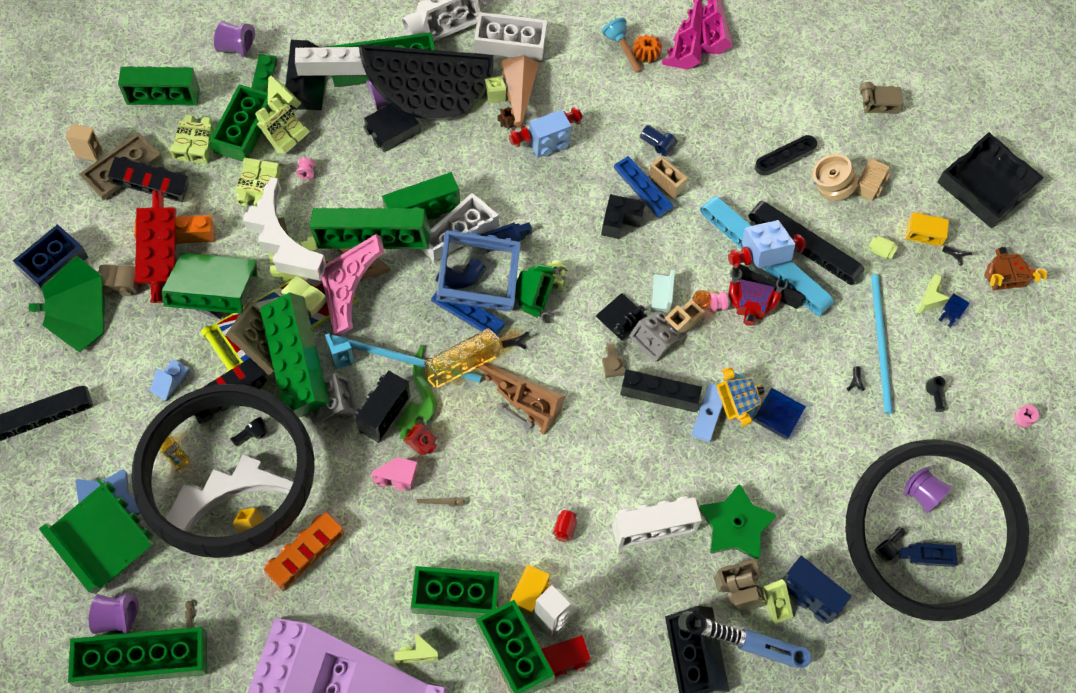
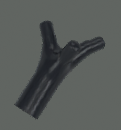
[942,245,972,266]
[501,332,529,349]
[846,366,865,391]

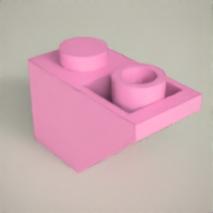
[371,457,418,491]

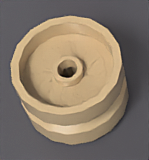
[812,154,858,201]

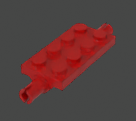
[135,190,176,303]

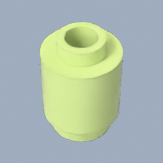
[868,235,898,259]

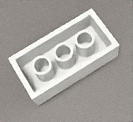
[474,12,547,61]
[612,496,702,549]

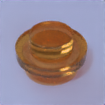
[693,290,711,309]

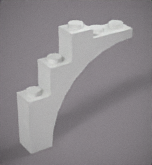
[244,177,327,281]
[166,455,294,532]

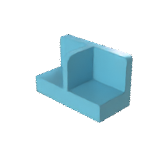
[325,334,355,370]

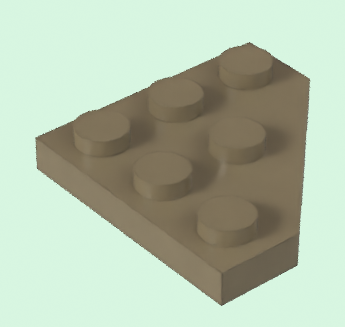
[225,301,274,375]

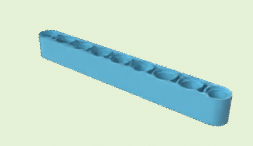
[700,196,834,316]

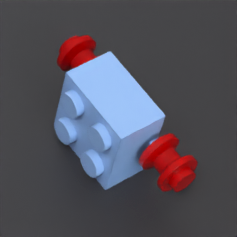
[509,107,583,158]
[728,220,806,268]

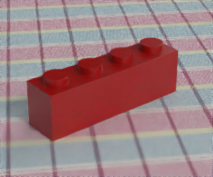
[541,635,591,678]

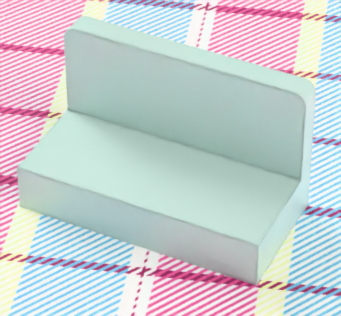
[651,270,675,312]

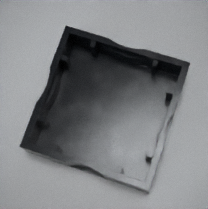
[937,132,1044,229]

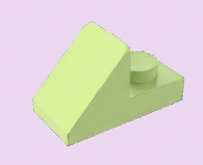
[268,76,301,108]
[485,76,506,103]
[918,274,949,313]
[764,579,793,624]
[394,633,439,664]

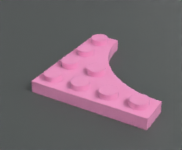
[322,235,385,336]

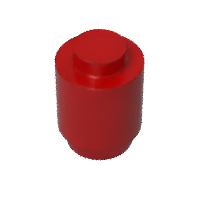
[553,510,577,542]

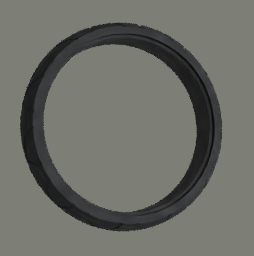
[131,384,315,558]
[845,439,1029,621]

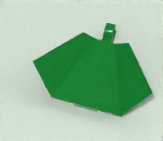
[29,256,105,352]

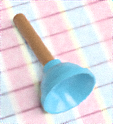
[601,17,641,73]

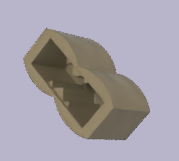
[98,264,139,296]
[714,560,761,593]

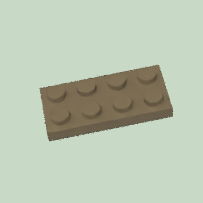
[79,132,162,200]

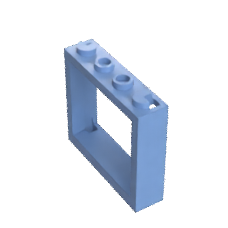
[436,229,521,312]

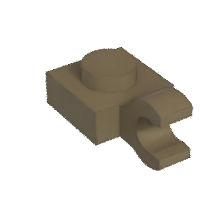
[602,342,625,378]

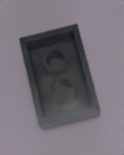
[355,370,411,443]

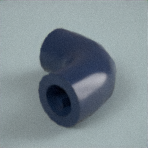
[435,258,486,289]

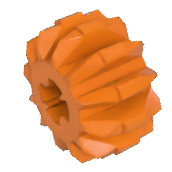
[633,34,662,63]

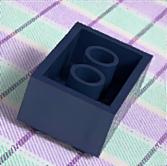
[13,224,89,292]
[781,555,852,624]

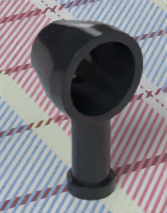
[925,376,946,412]
[230,417,268,446]
[874,527,906,561]

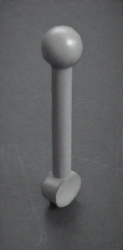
[497,403,532,429]

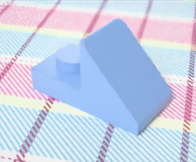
[150,359,190,401]

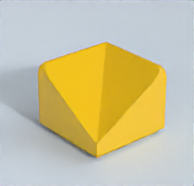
[232,508,263,533]

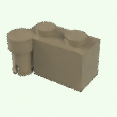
[860,82,903,114]
[727,572,767,612]

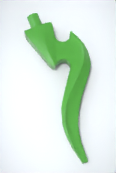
[396,345,437,440]

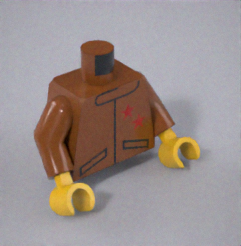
[984,247,1047,291]

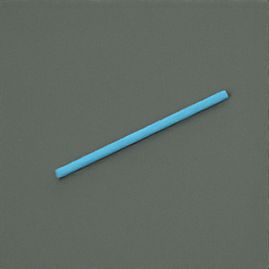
[871,274,893,414]
[331,335,482,383]

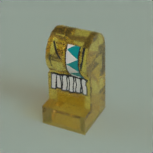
[159,435,191,471]

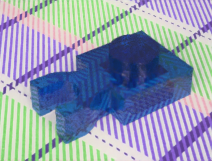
[938,293,969,328]

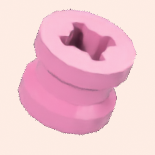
[296,158,317,179]
[709,292,728,312]
[1014,405,1039,428]

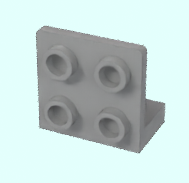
[629,311,686,362]
[310,374,357,425]

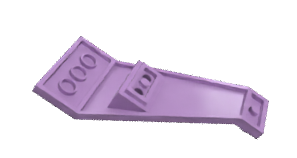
[248,618,449,693]

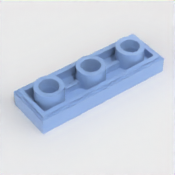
[691,383,723,443]

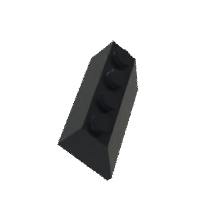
[285,40,326,110]
[665,606,730,693]

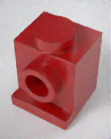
[403,423,437,455]

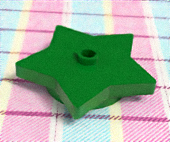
[699,484,776,559]

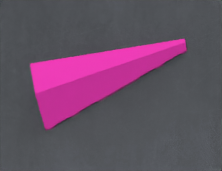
[662,0,702,69]
[701,0,733,54]

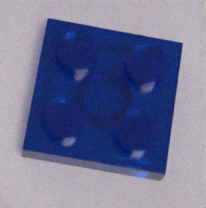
[753,388,806,440]

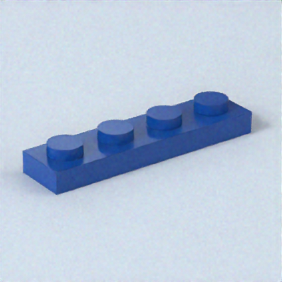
[614,156,674,218]
[431,286,505,339]

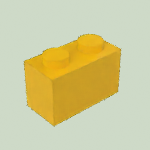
[906,212,949,247]
[509,564,552,617]

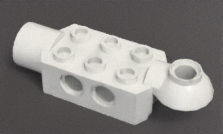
[402,0,494,41]

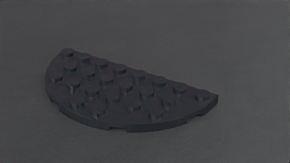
[359,44,494,120]

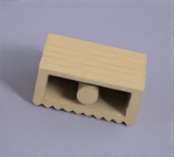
[66,124,102,161]
[648,156,688,198]
[854,158,890,201]

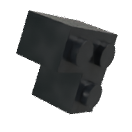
[601,194,646,239]

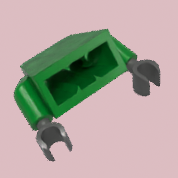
[515,264,568,323]

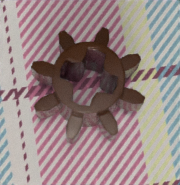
[498,107,517,130]

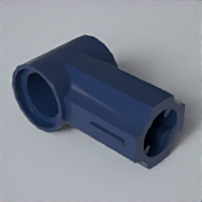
[640,125,678,157]

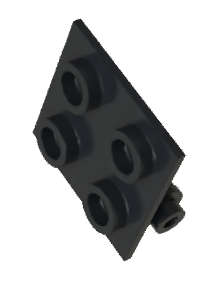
[595,293,647,341]

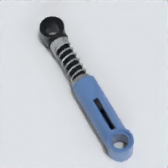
[678,611,811,668]

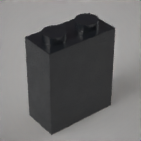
[363,104,420,152]

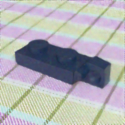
[480,222,532,253]
[898,543,958,567]

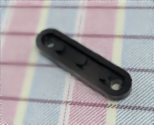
[755,135,817,175]

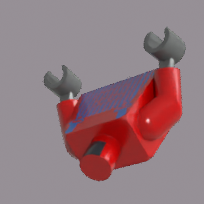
[728,269,787,326]

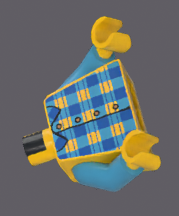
[716,367,765,428]

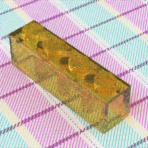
[424,328,500,388]

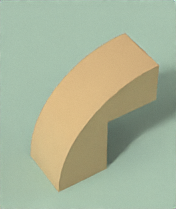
[664,299,705,333]

